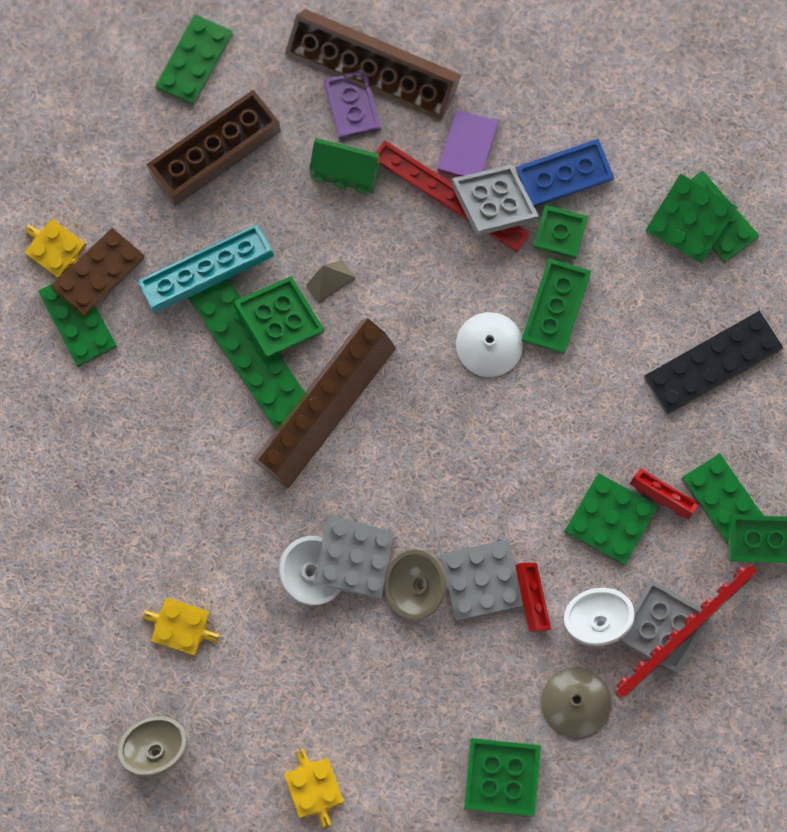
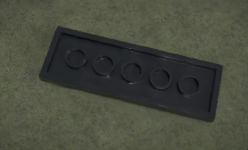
[644,310,784,415]

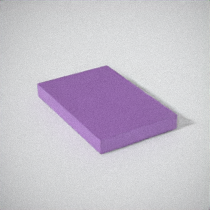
[324,70,381,140]
[438,110,498,177]

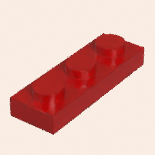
[630,468,699,520]
[515,562,551,632]

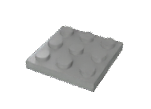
[451,164,538,236]
[314,515,394,599]
[440,539,523,622]
[618,579,710,675]

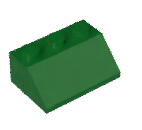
[309,138,381,194]

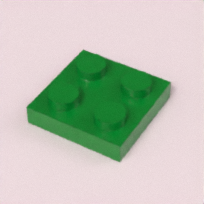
[533,205,588,259]

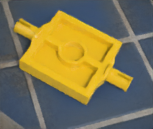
[24,218,87,279]
[142,597,219,656]
[283,749,344,828]

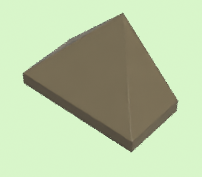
[306,260,355,302]

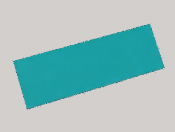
[138,224,274,314]

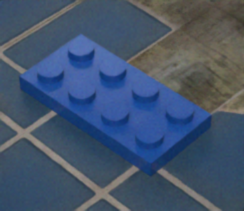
[516,139,614,208]

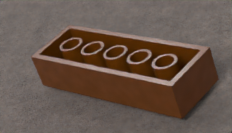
[147,89,281,206]

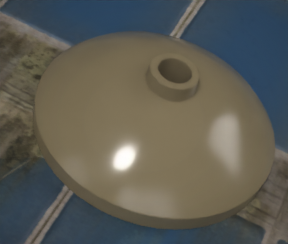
[384,550,447,619]
[541,667,611,738]
[118,716,188,777]

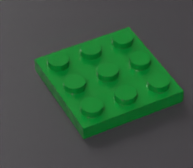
[645,173,738,265]
[233,276,325,360]
[564,473,658,566]
[464,738,541,817]

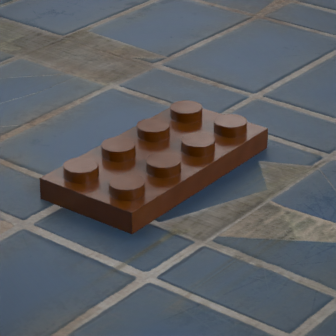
[51,228,145,317]

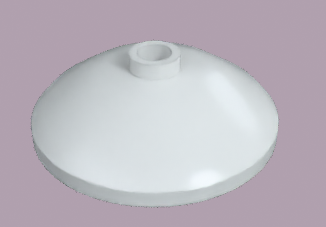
[456,312,523,377]
[279,536,341,605]
[564,588,635,646]

